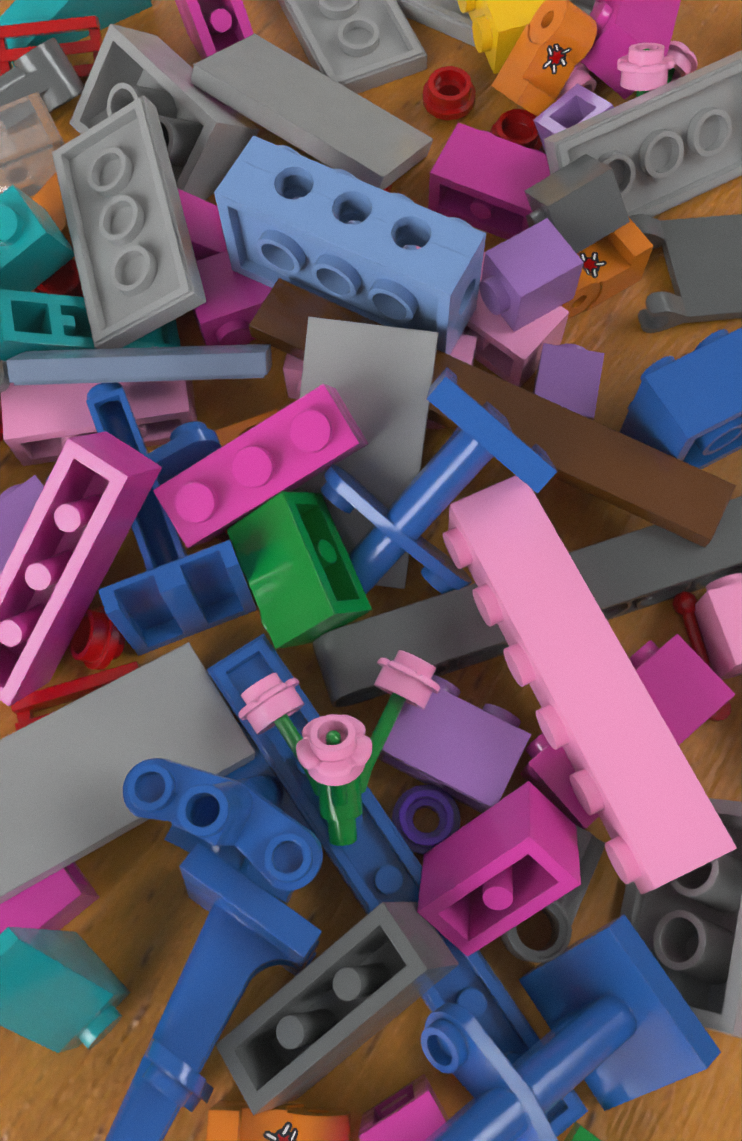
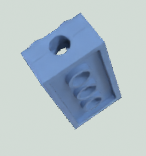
[214,135,486,355]

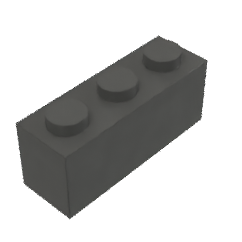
[216,902,459,1115]

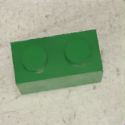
[226,491,372,649]

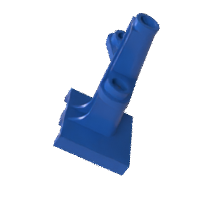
[320,367,557,594]
[46,382,257,656]
[122,722,323,903]
[105,841,322,1141]
[421,914,721,1141]

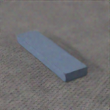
[6,344,272,385]

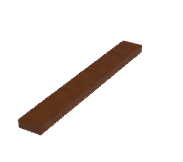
[249,278,736,548]

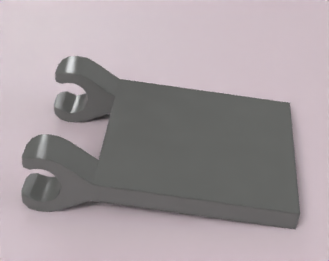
[629,214,742,333]

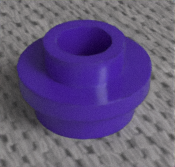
[392,785,460,855]

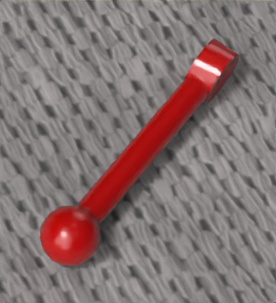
[673,592,731,722]

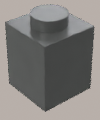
[524,154,630,254]

